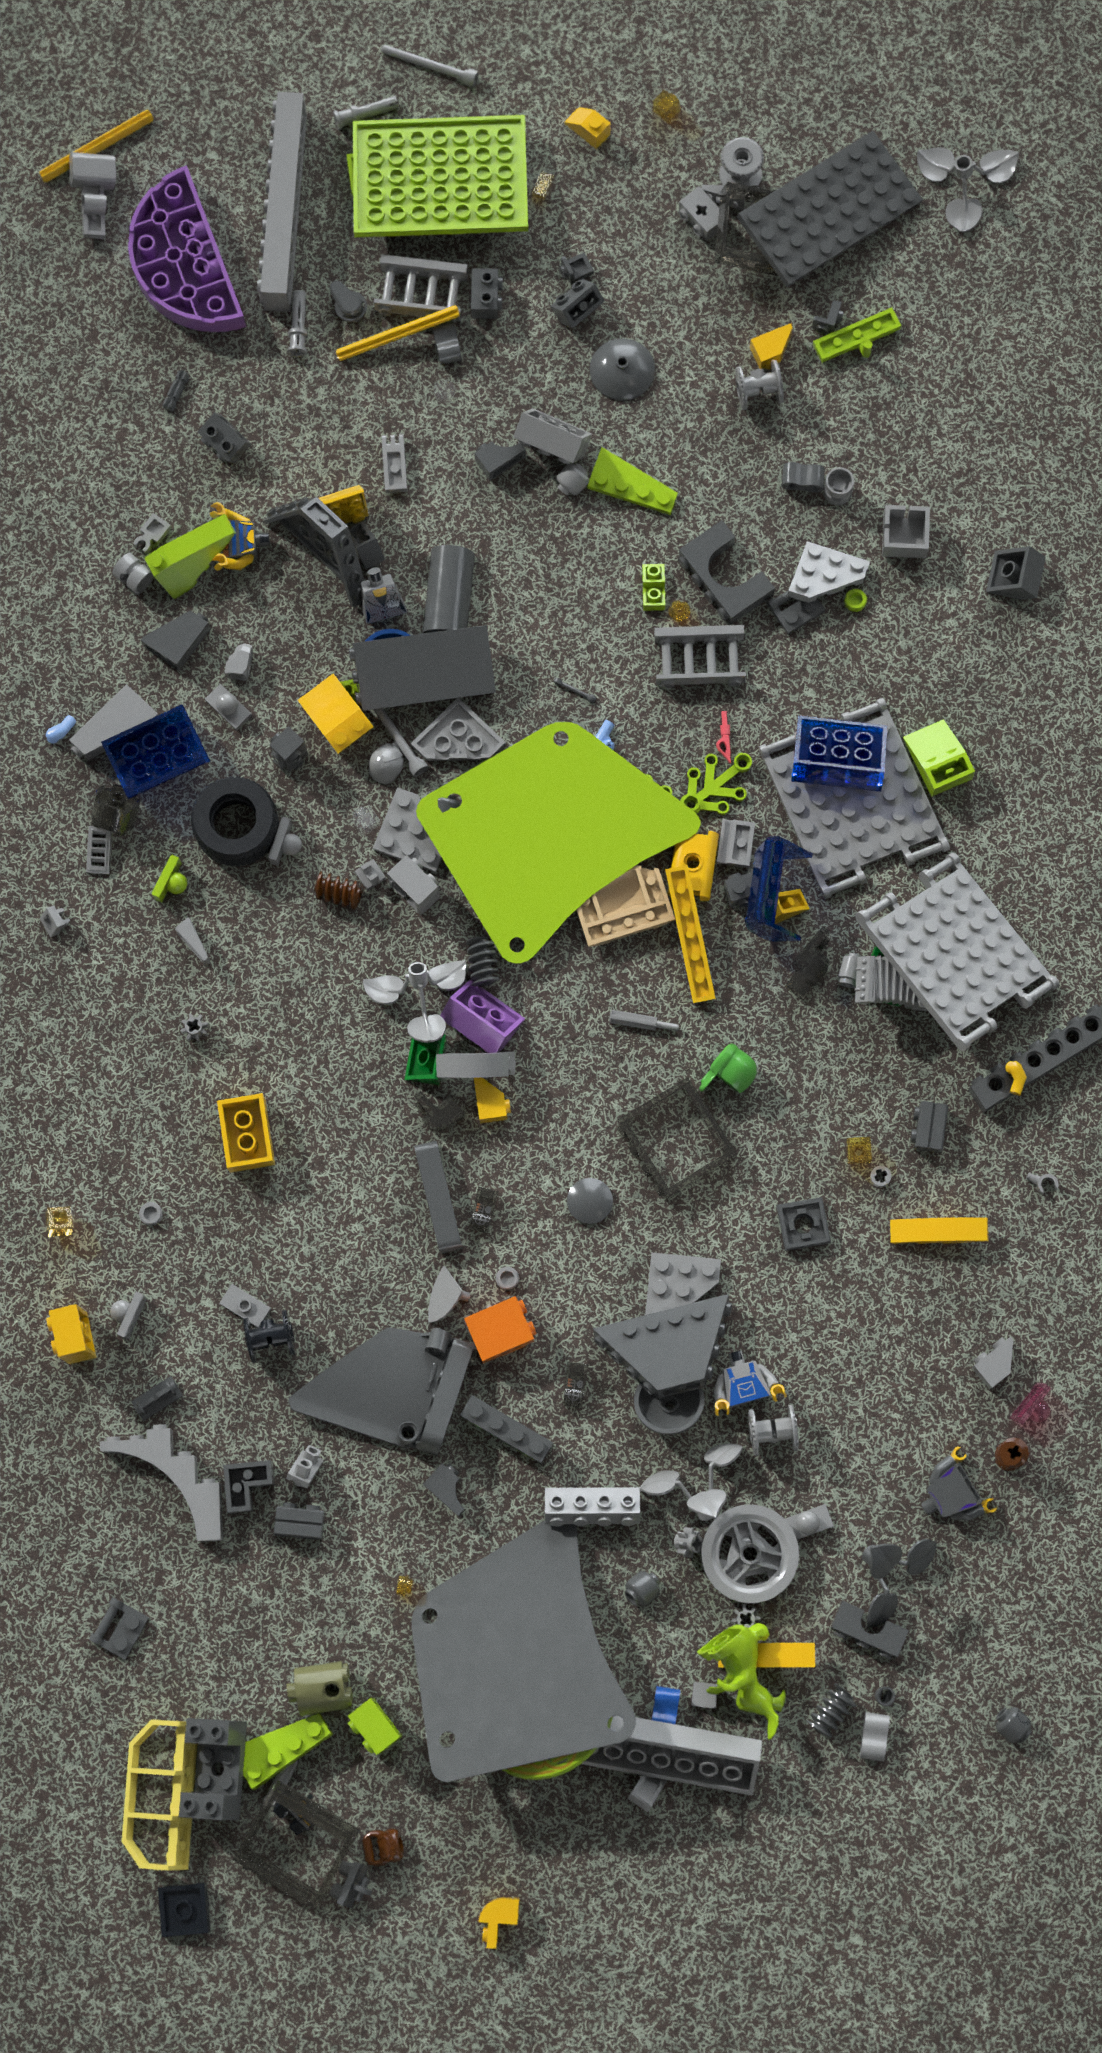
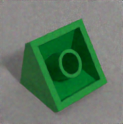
[404,1035,447,1086]

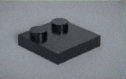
[158,1882,211,1937]

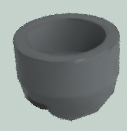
[875,1686,895,1706]

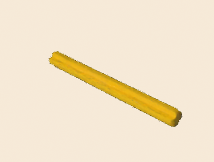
[39,110,153,182]
[336,305,460,361]

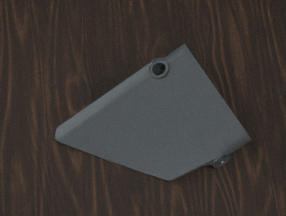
[289,1327,475,1456]

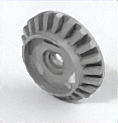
[701,1504,799,1603]

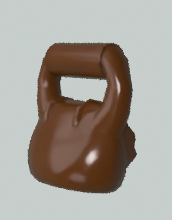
[362,1829,404,1867]

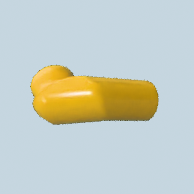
[1005,1061,1027,1096]

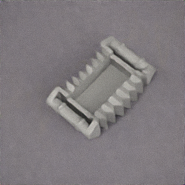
[854,956,928,1011]

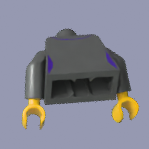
[921,1447,997,1521]

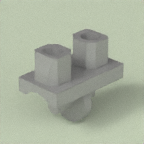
[286,1445,324,1488]

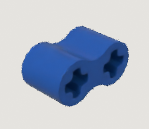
[651,1686,680,1724]

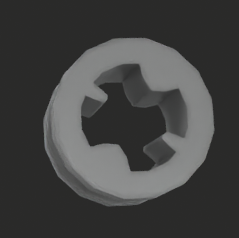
[870,1166,891,1188]

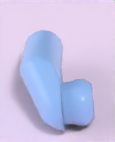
[46,715,76,744]
[596,720,615,750]

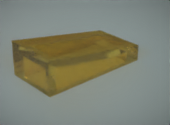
[532,171,554,200]

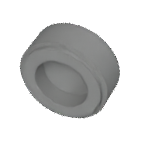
[139,1202,163,1226]
[496,1267,519,1291]

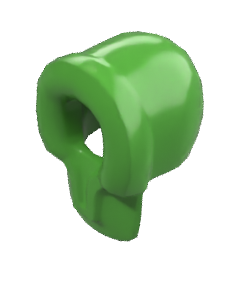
[699,1043,757,1094]

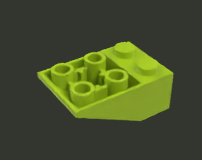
[903,719,975,797]

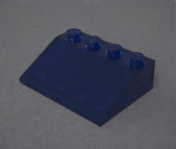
[101,704,210,799]
[791,715,888,792]

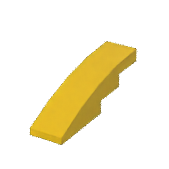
[890,1217,988,1244]
[718,1643,815,1668]

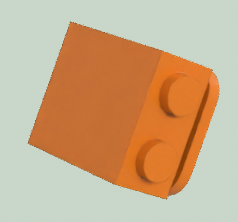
[464,1296,537,1364]

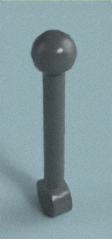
[553,678,596,703]

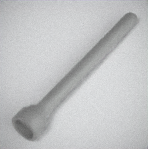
[381,45,479,88]
[373,708,429,777]

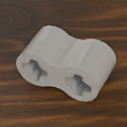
[859,1712,890,1762]

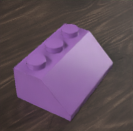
[440,979,525,1053]

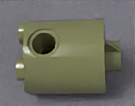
[287,1661,353,1716]

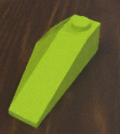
[144,514,236,599]

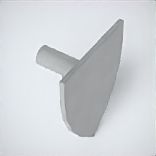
[428,1266,470,1323]

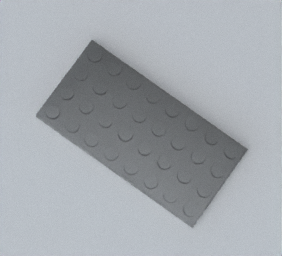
[737,131,923,287]

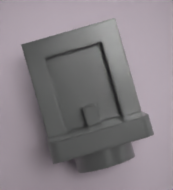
[559,253,594,284]
[812,300,844,334]

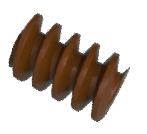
[314,871,364,910]
[995,1437,1029,1471]

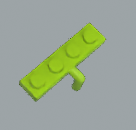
[813,308,901,363]

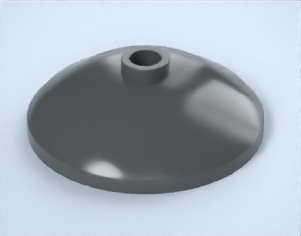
[590,338,655,401]
[634,1382,705,1435]

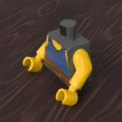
[210,502,270,571]

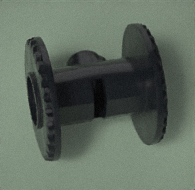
[244,1310,295,1363]

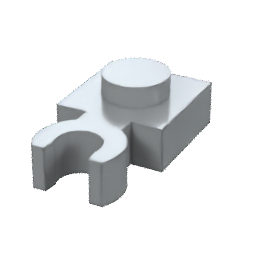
[133,513,172,555]

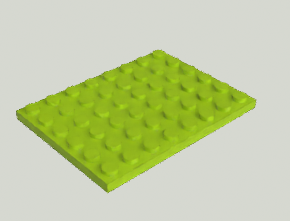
[353,115,528,238]

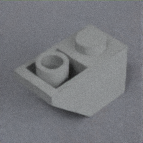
[972,1337,1013,1390]

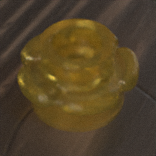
[668,600,690,622]
[396,1575,413,1598]

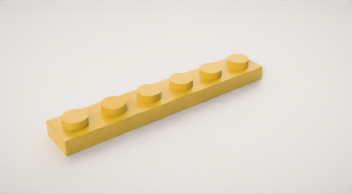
[665,865,716,1003]

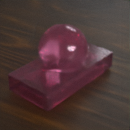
[1009,1382,1051,1425]

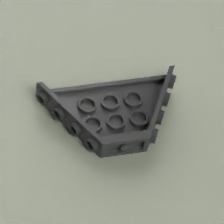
[262,497,365,608]
[593,1294,733,1399]

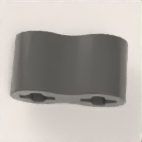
[433,321,462,365]
[781,462,825,492]

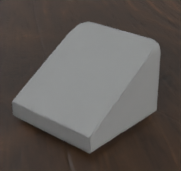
[691,1682,718,1709]

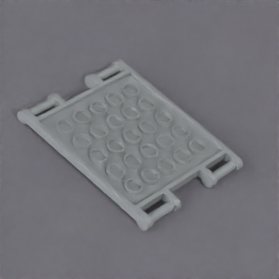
[758,698,950,899]
[855,852,1059,1051]

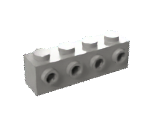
[545,1487,640,1526]

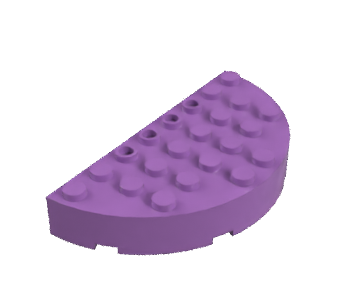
[128,165,246,332]

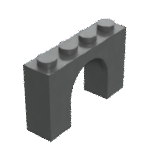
[678,520,775,624]

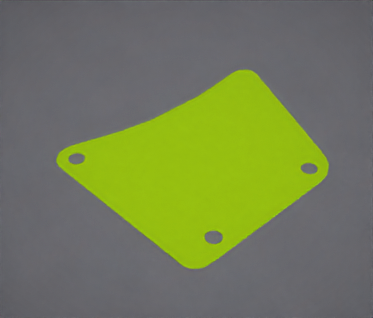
[416,722,700,963]

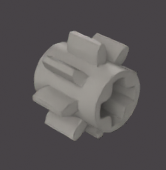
[180,1013,209,1043]
[674,1527,703,1558]
[730,1604,761,1628]

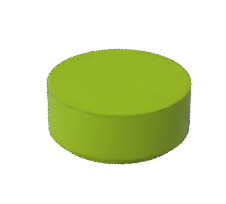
[844,589,867,612]

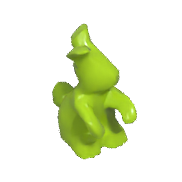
[697,1623,786,1740]

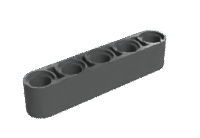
[414,1140,463,1254]

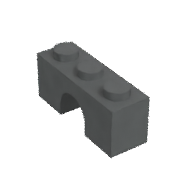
[830,1601,909,1660]

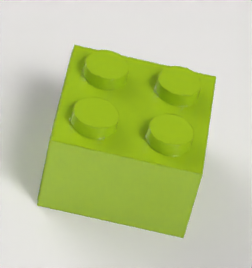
[348,1698,403,1755]

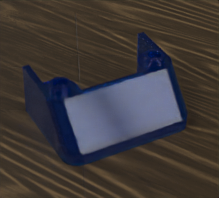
[745,836,813,942]

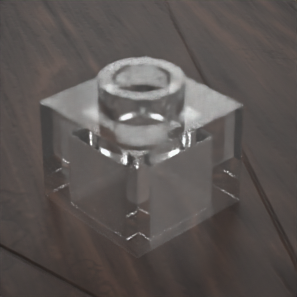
[351,805,381,837]

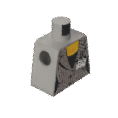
[360,568,407,624]

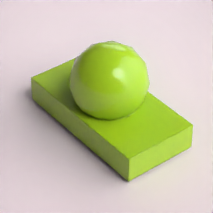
[152,855,188,903]

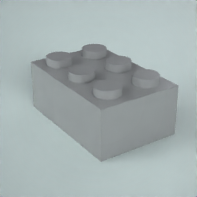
[513,408,592,464]

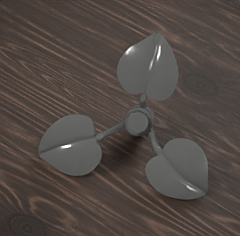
[862,1539,936,1628]

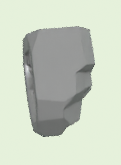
[224,643,253,681]

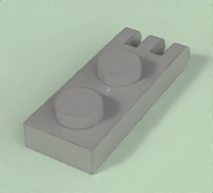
[382,434,408,493]

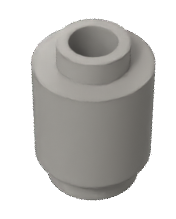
[838,953,861,988]

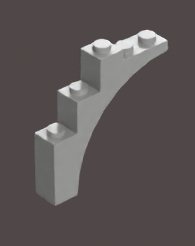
[100,1424,223,1542]

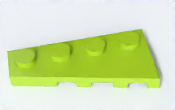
[587,447,678,515]
[243,1713,333,1790]

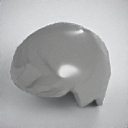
[369,742,403,784]

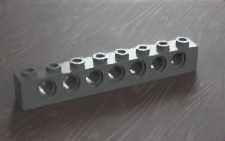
[968,1004,1102,1113]

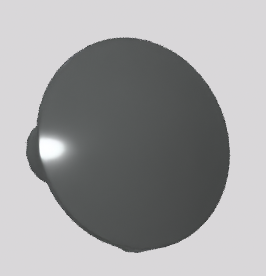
[567,1178,613,1224]

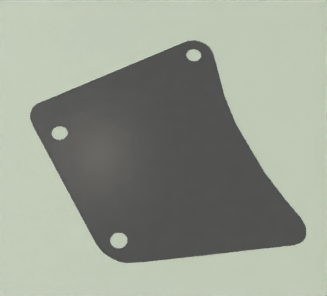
[411,1520,636,1782]

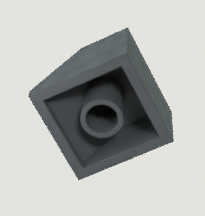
[986,546,1046,600]

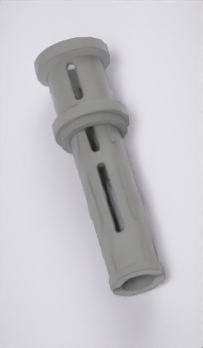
[333,96,399,130]
[287,290,308,357]

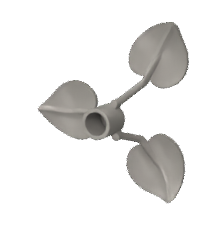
[917,147,1019,232]
[363,960,466,1043]
[640,1444,743,1521]

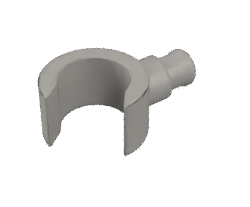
[1026,1172,1059,1195]

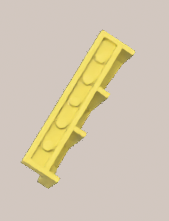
[122,1720,198,1871]

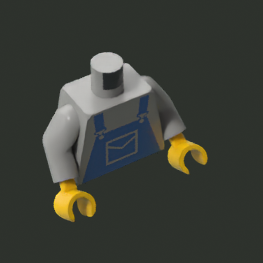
[713,1350,786,1416]

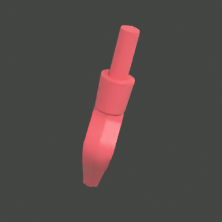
[716,711,732,763]

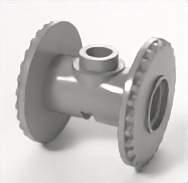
[719,137,764,194]
[735,360,784,410]
[748,1405,799,1456]

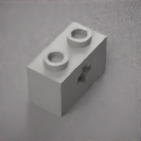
[679,186,727,241]

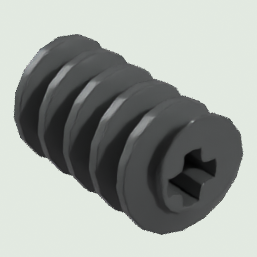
[466,937,499,987]
[806,1683,856,1738]

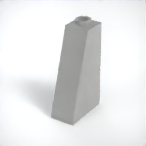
[69,684,160,761]

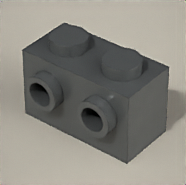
[471,269,503,319]
[550,279,605,328]
[198,412,252,463]
[269,726,308,772]
[724,867,775,908]

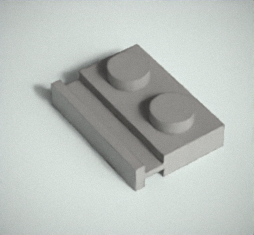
[717,818,755,868]

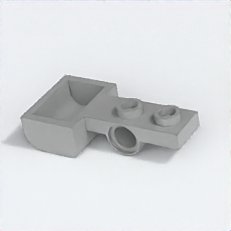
[69,152,116,239]

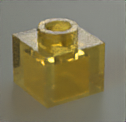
[652,90,680,124]
[846,1137,872,1164]
[45,1206,73,1237]

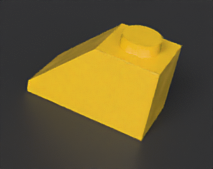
[564,107,611,149]
[750,323,792,370]
[754,889,810,926]
[474,1077,511,1123]

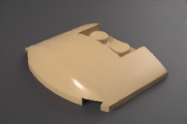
[577,866,675,947]

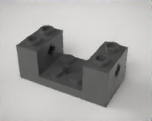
[179,1718,247,1820]

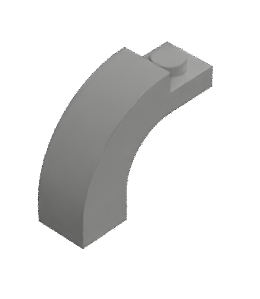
[436,1051,516,1078]

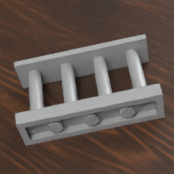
[374,254,468,323]
[654,625,746,688]

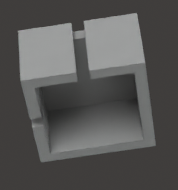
[882,505,930,558]
[387,855,440,916]

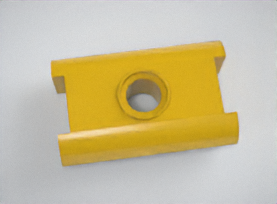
[667,830,719,901]

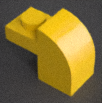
[478,1897,519,1949]

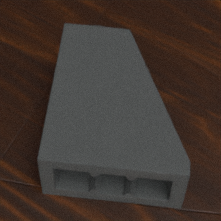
[141,611,211,671]

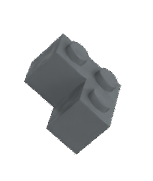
[223,1460,275,1514]

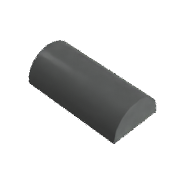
[422,545,475,634]

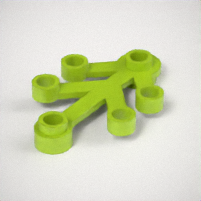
[680,753,752,815]

